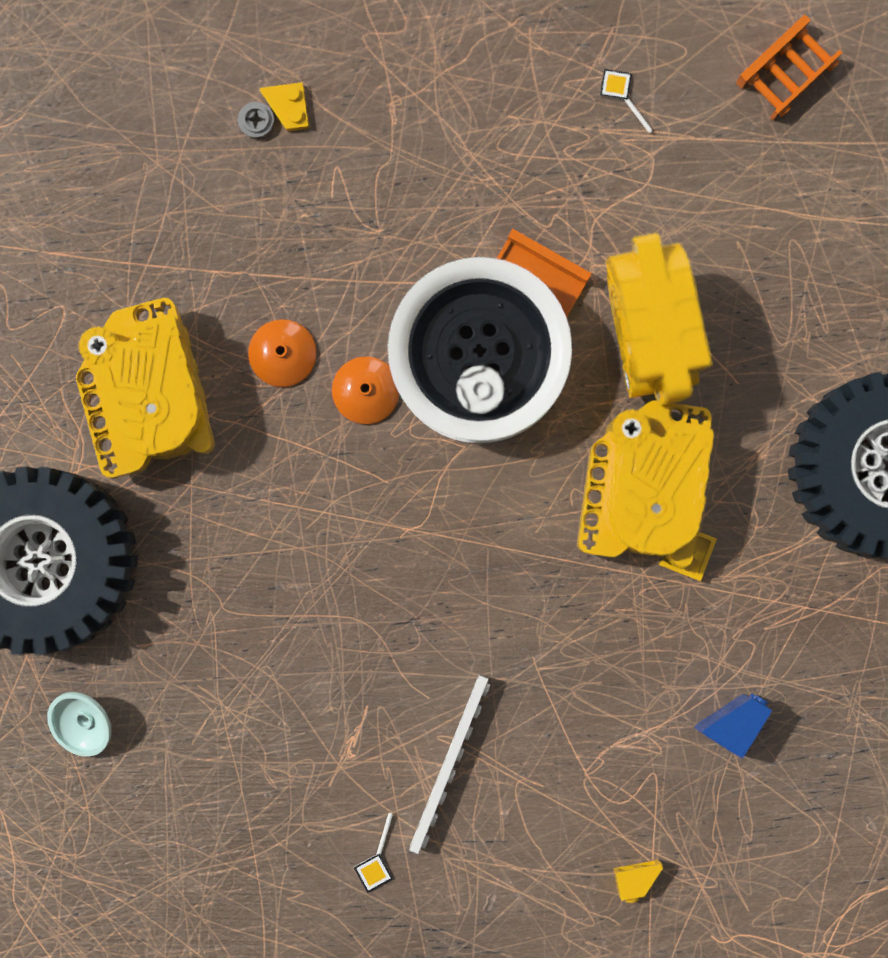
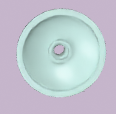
[47,692,111,756]

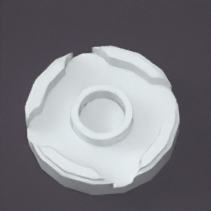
[457,366,504,414]

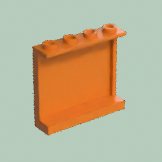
[496,229,592,318]

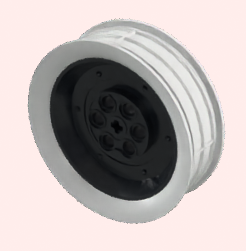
[388,257,572,443]

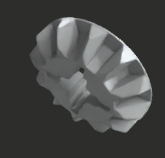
[238,102,274,139]

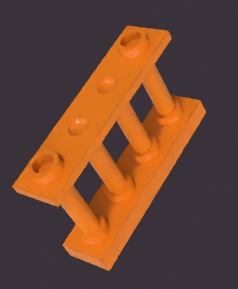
[736,14,843,120]

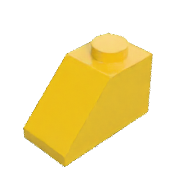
[613,859,663,903]

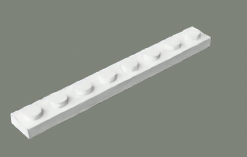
[410,674,490,854]

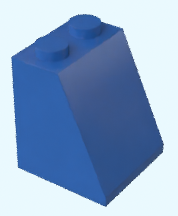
[694,693,772,759]

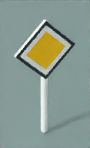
[600,69,652,133]
[353,813,393,893]

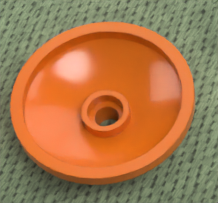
[248,319,317,387]
[332,356,400,424]

